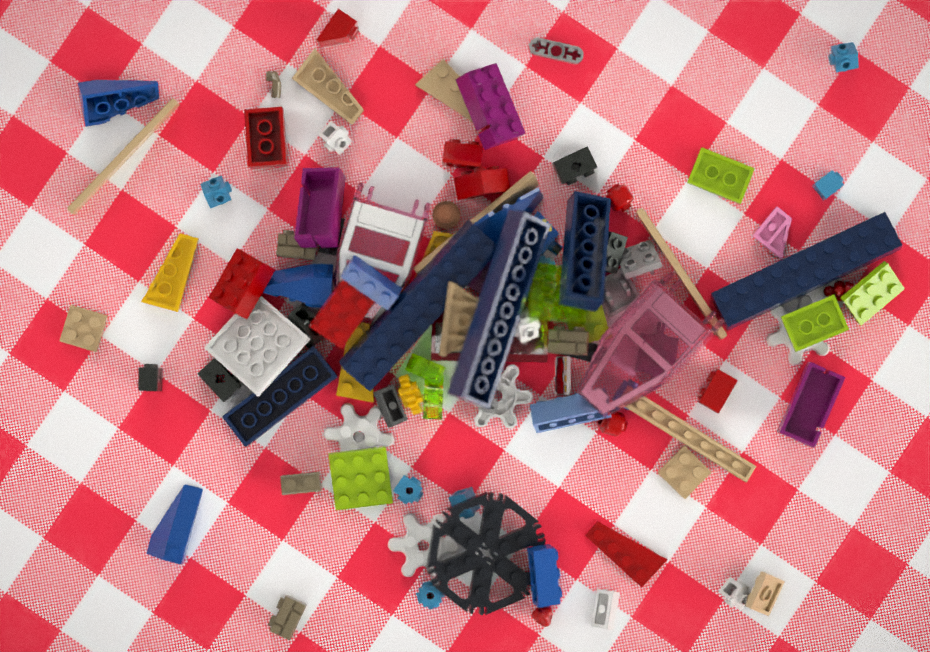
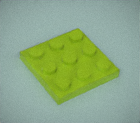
[328,446,393,510]

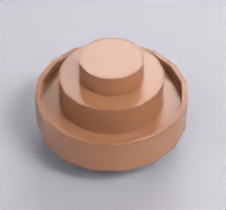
[432,201,460,229]

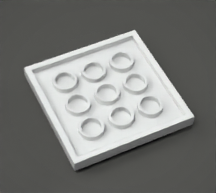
[204,296,311,397]

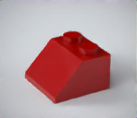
[316,8,359,48]
[442,139,483,170]

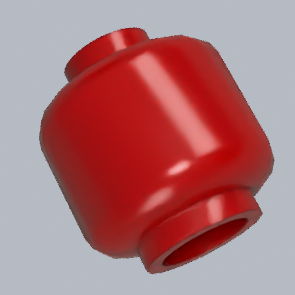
[605,183,634,212]
[598,410,628,437]

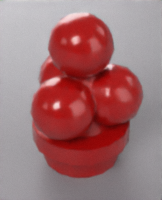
[823,280,854,302]
[532,606,553,627]

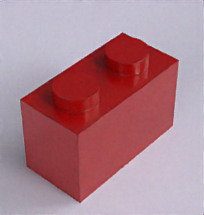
[697,369,738,414]

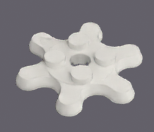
[766,295,829,366]
[474,365,533,429]
[323,403,395,452]
[387,513,459,578]

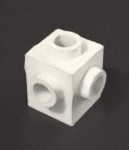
[318,121,352,155]
[514,309,540,343]
[718,577,750,610]

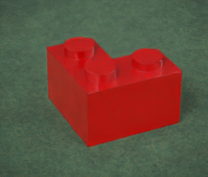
[454,166,510,200]

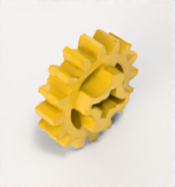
[398,374,423,415]

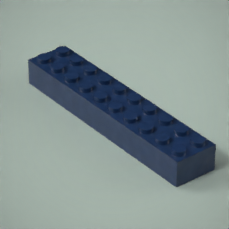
[447,210,551,409]
[711,212,903,331]
[339,219,497,391]

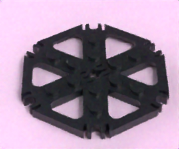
[426,491,546,615]

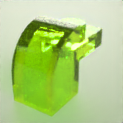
[404,353,446,385]
[423,375,444,420]

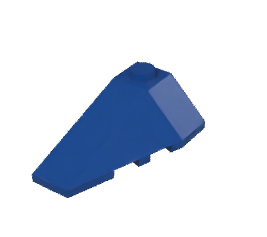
[78,80,159,127]
[474,188,544,244]
[263,264,334,308]
[146,484,203,565]

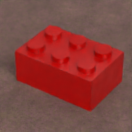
[244,107,288,169]
[208,248,275,320]
[308,279,375,349]

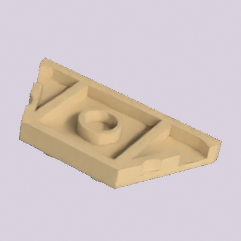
[439,281,479,357]

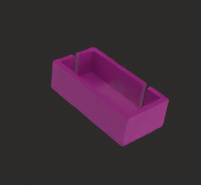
[455,63,526,150]
[294,167,346,248]
[777,362,846,448]

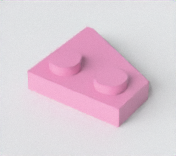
[752,206,792,259]

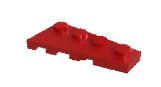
[585,521,668,588]

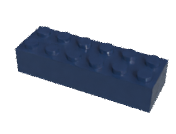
[559,191,611,312]
[222,346,338,447]

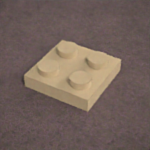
[60,305,108,352]
[657,445,712,499]
[745,571,785,616]

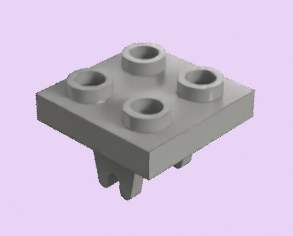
[620,240,663,282]
[602,268,642,319]

